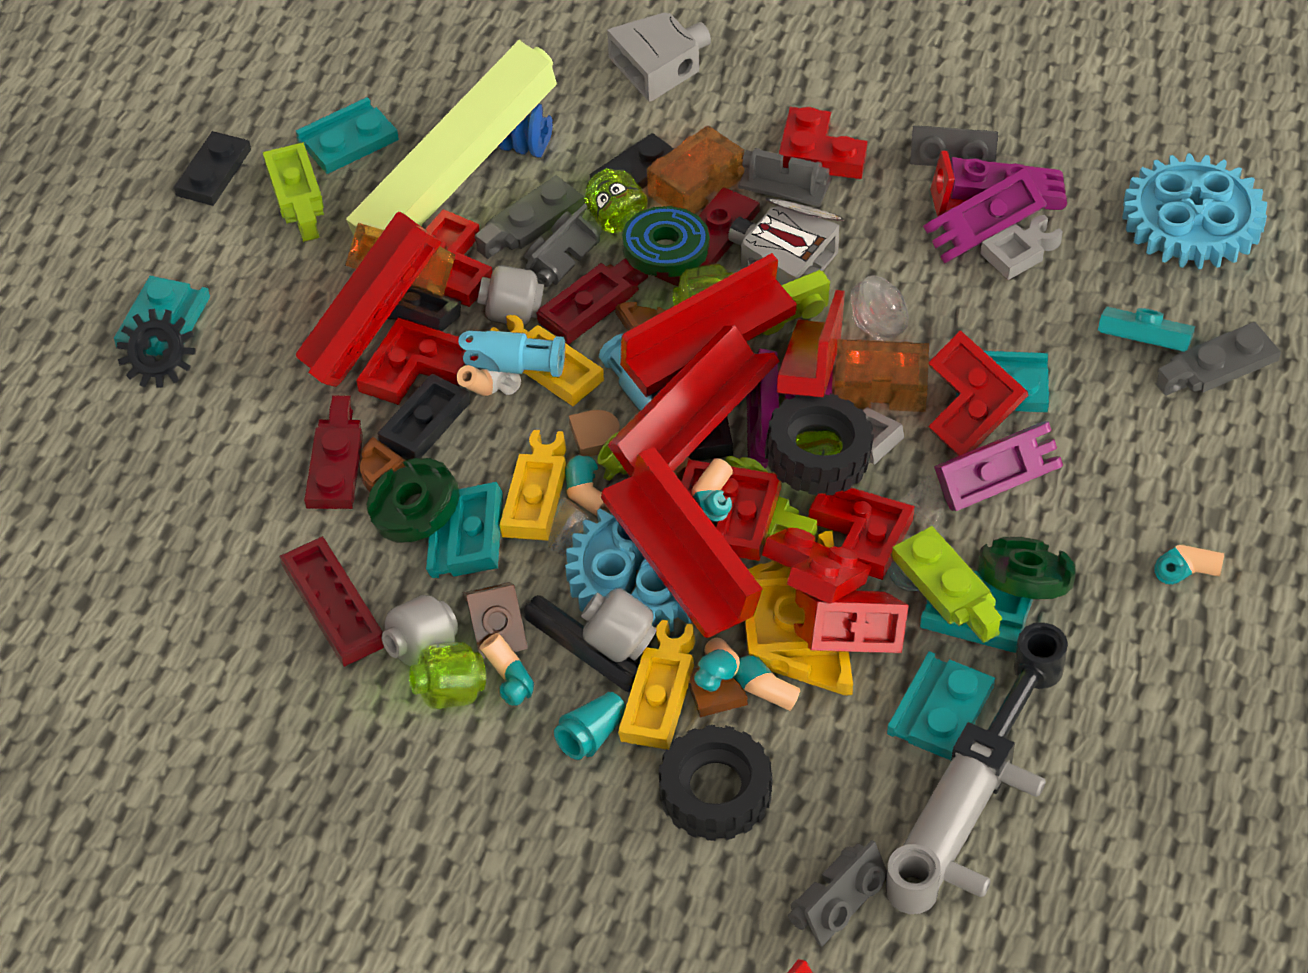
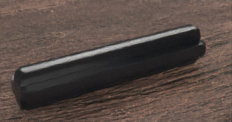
[523,595,639,692]

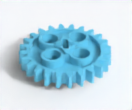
[1122,153,1267,269]
[565,509,692,632]

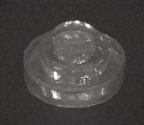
[850,275,909,341]

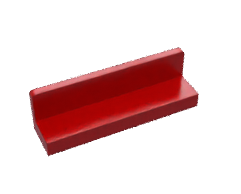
[296,212,442,387]
[620,253,797,397]
[776,290,845,397]
[607,325,780,477]
[601,447,763,638]

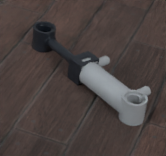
[886,622,1068,914]

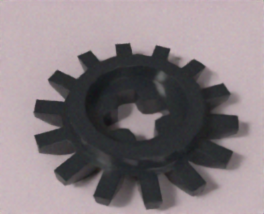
[116,308,196,388]

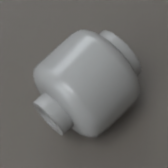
[477,265,544,326]
[580,588,657,662]
[382,595,458,667]

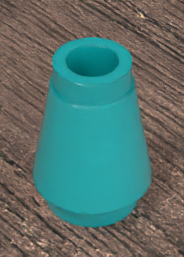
[554,692,626,760]

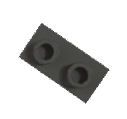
[910,125,998,166]
[738,148,832,207]
[524,203,602,287]
[788,840,887,947]

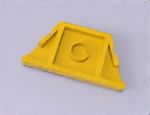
[744,531,853,696]

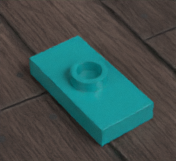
[1098,306,1195,352]

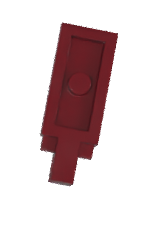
[536,258,648,345]
[304,395,363,509]

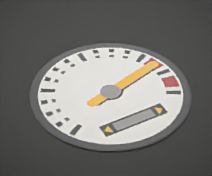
[766,198,845,221]

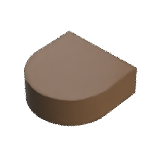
[569,410,620,457]

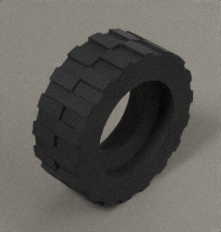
[765,393,874,495]
[659,725,772,841]

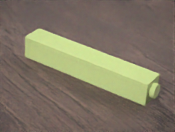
[346,40,557,250]

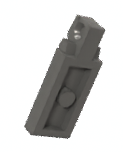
[475,175,585,259]
[1155,322,1281,396]

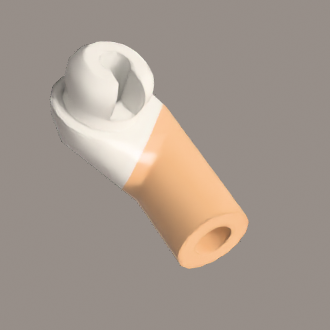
[457,365,521,396]

